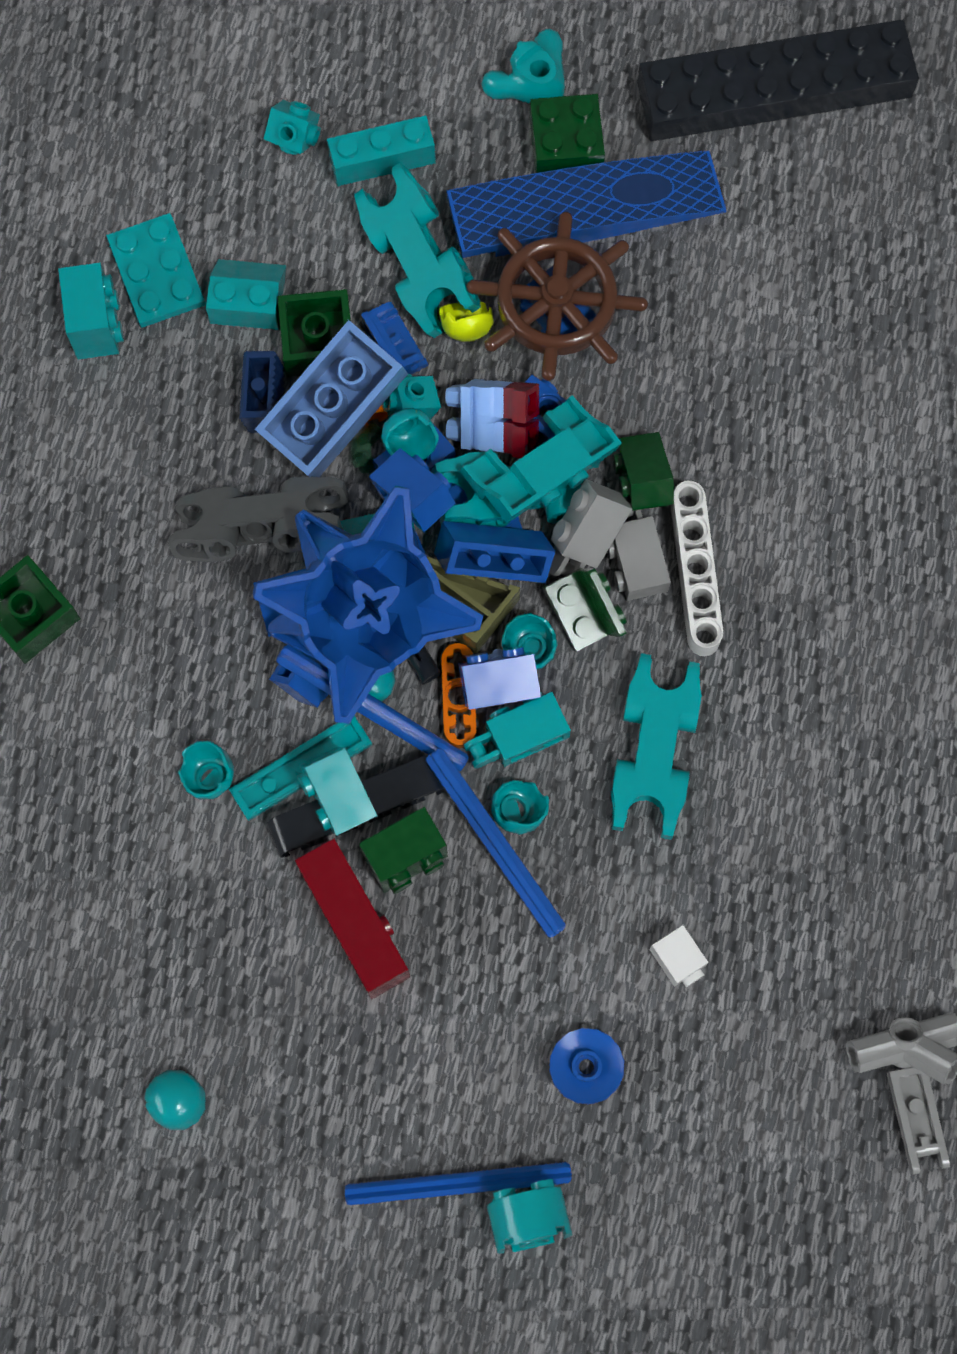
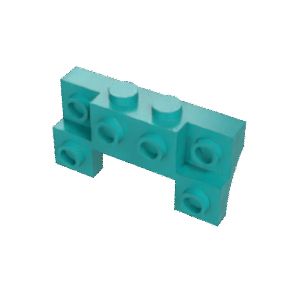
[460,395,622,524]

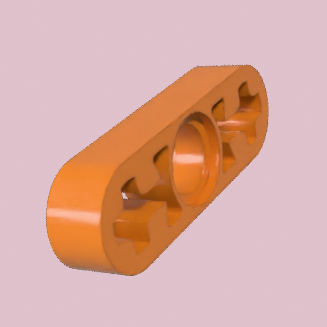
[441,643,476,748]

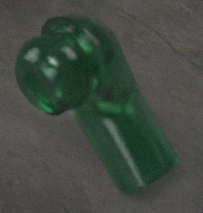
[350,422,382,474]

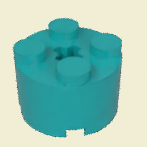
[487,1179,573,1254]

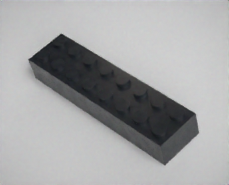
[637,19,919,142]

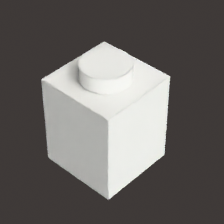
[649,925,708,987]

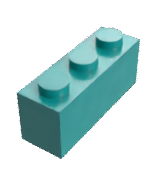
[327,115,435,186]

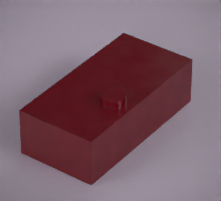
[295,838,410,1000]

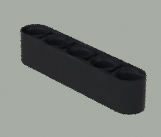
[266,756,446,858]

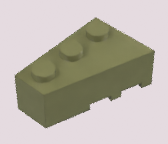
[427,557,521,654]

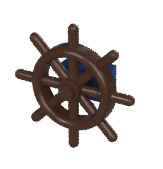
[466,212,648,381]

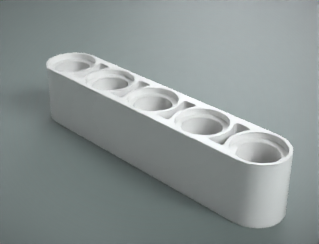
[671,480,723,656]

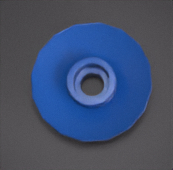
[549,1028,624,1104]

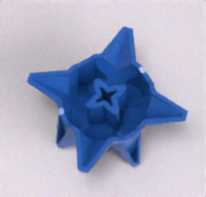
[253,486,483,724]

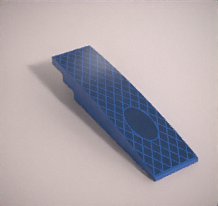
[447,151,727,258]

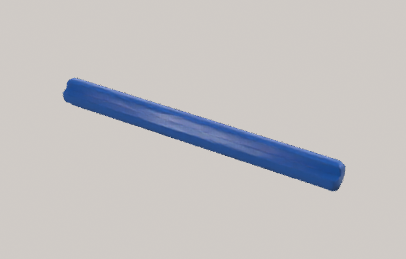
[276,645,469,771]
[425,748,566,938]
[345,1162,572,1205]

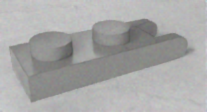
[887,1067,950,1175]

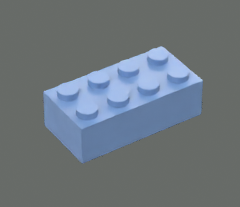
[255,320,408,477]

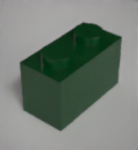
[612,432,674,511]

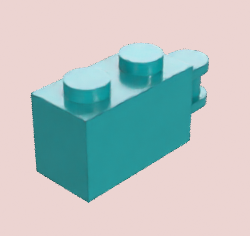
[463,692,571,769]

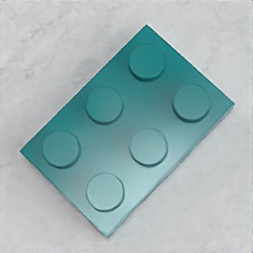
[106,213,206,328]

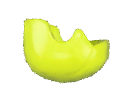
[439,302,494,342]

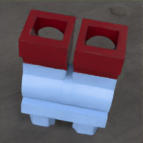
[446,379,539,458]

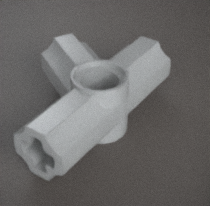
[846,1013,957,1085]

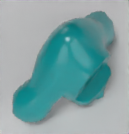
[481,28,565,103]

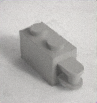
[549,479,632,576]
[607,502,671,601]

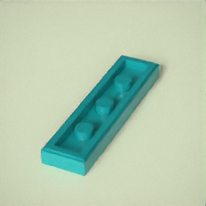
[229,716,372,821]

